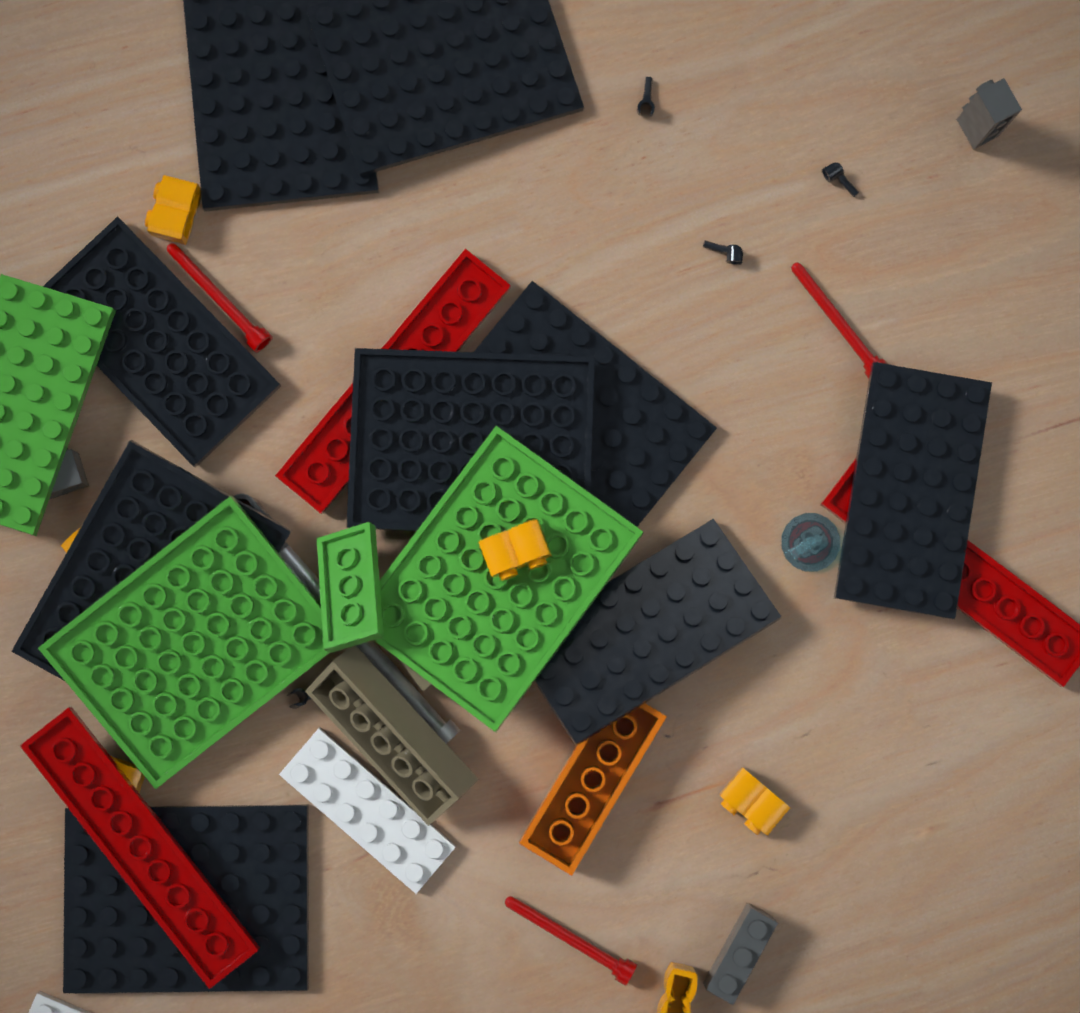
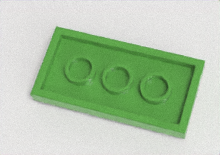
[317,522,384,653]

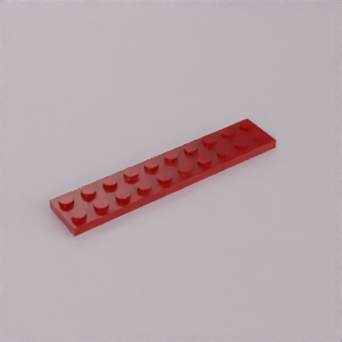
[275,248,511,514]
[820,458,1080,687]
[20,706,260,989]

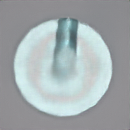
[781,513,840,572]

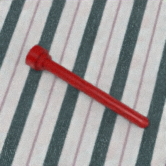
[166,243,273,353]
[791,262,887,379]
[505,896,638,986]

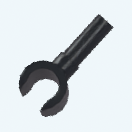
[637,77,655,117]
[822,163,859,197]
[703,240,743,265]
[287,688,311,709]

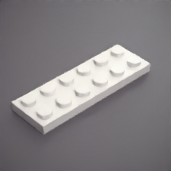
[279,728,456,894]

